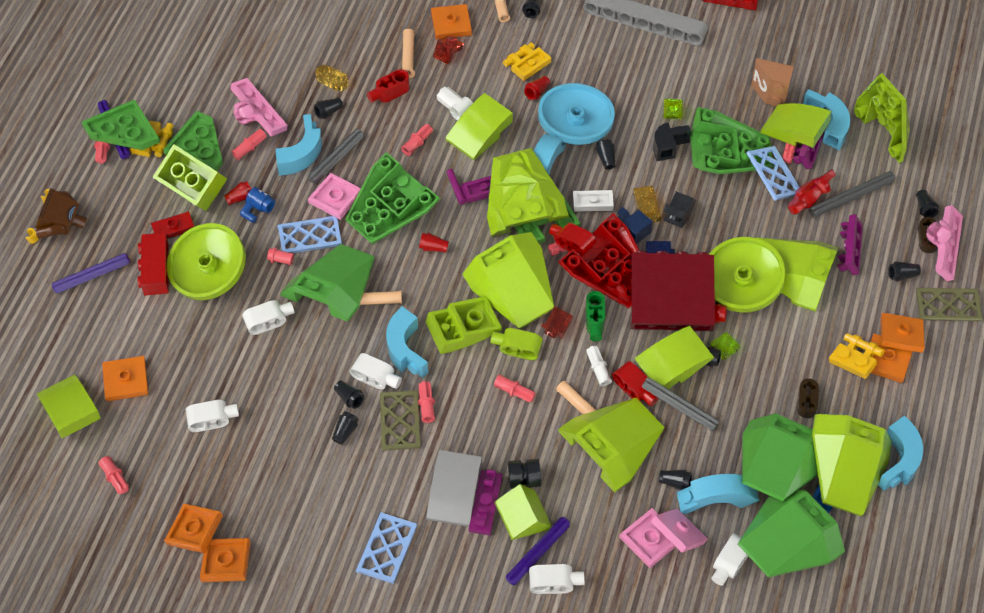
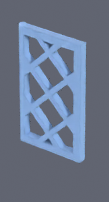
[746,146,800,201]
[277,216,342,253]
[356,512,417,584]

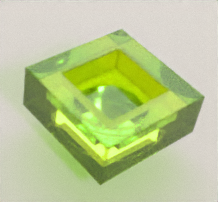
[663,99,683,119]
[710,332,740,361]

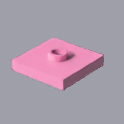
[308,173,361,220]
[619,508,676,568]
[651,509,708,553]

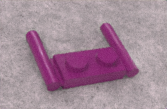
[446,155,499,205]

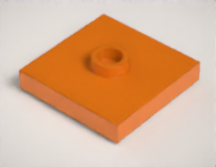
[431,4,472,39]
[880,312,925,353]
[871,333,913,383]
[102,356,149,402]
[164,503,223,553]
[200,538,251,582]

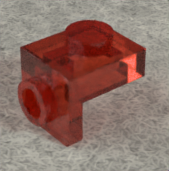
[433,36,464,64]
[541,306,574,339]

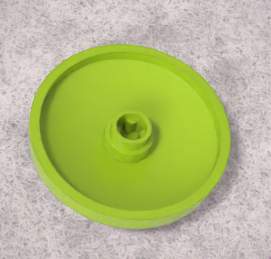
[167,223,246,300]
[709,237,785,313]

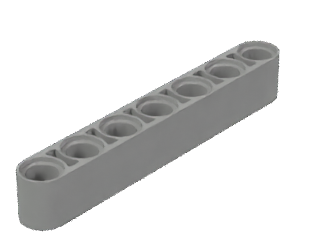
[583,0,708,46]

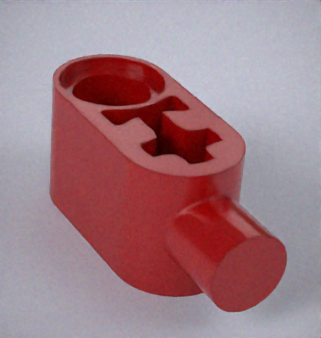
[366,69,410,103]
[549,223,596,256]
[612,361,659,407]

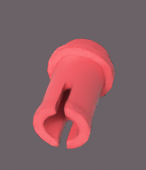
[267,247,294,266]

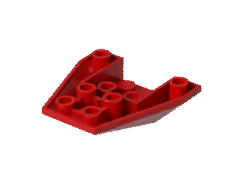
[558,213,640,308]

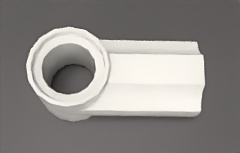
[437,87,473,121]

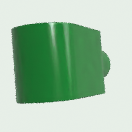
[585,291,605,342]

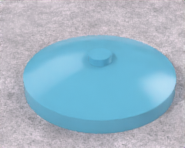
[538,83,615,145]

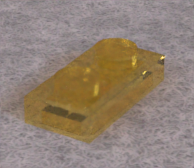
[633,185,661,222]

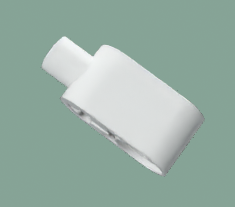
[242,300,295,335]
[349,353,402,390]
[186,400,239,432]
[712,533,748,586]
[529,564,584,594]

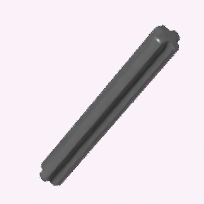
[810,171,895,217]

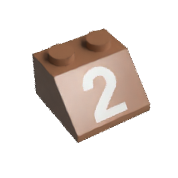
[751,58,794,106]

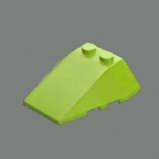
[757,238,839,312]

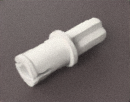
[587,346,612,387]

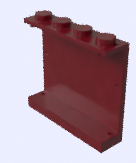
[630,251,715,331]

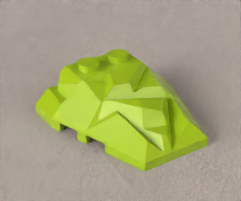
[487,148,569,237]

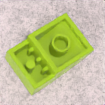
[446,93,513,160]
[760,103,831,148]
[425,296,502,354]
[634,326,714,389]
[36,374,101,438]

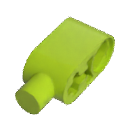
[490,328,543,360]

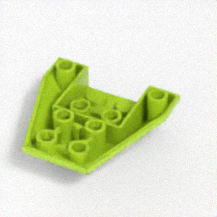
[854,73,910,164]
[463,232,555,329]
[558,398,665,493]
[812,414,892,517]

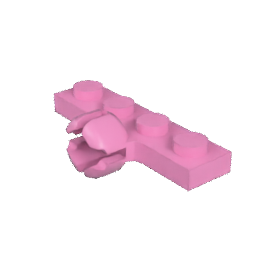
[231,78,287,137]
[926,205,963,282]

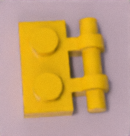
[503,42,551,81]
[130,121,174,157]
[829,333,884,379]

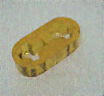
[315,65,348,91]

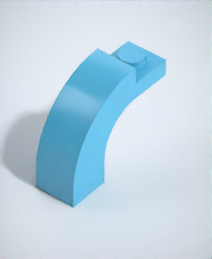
[803,89,850,151]
[276,114,322,176]
[534,134,566,175]
[386,306,428,378]
[878,416,923,491]
[677,474,760,514]

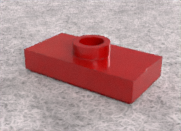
[151,211,194,239]

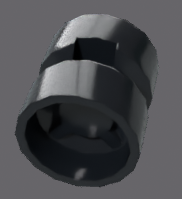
[508,458,541,489]

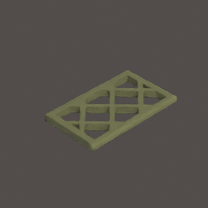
[916,288,983,321]
[380,390,420,451]

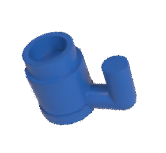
[240,187,275,223]

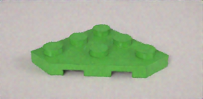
[81,99,160,150]
[163,111,223,171]

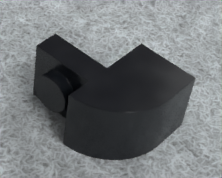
[653,123,691,161]
[663,191,696,228]

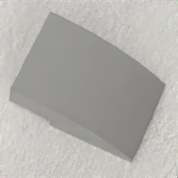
[426,450,482,527]

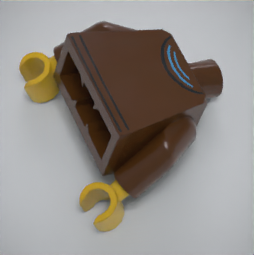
[26,188,87,244]

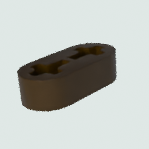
[918,217,937,253]
[797,378,819,418]

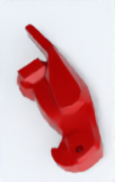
[787,169,836,215]

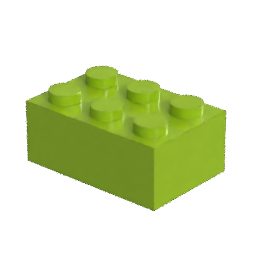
[153,144,227,211]

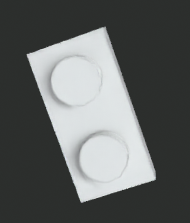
[573,190,614,212]

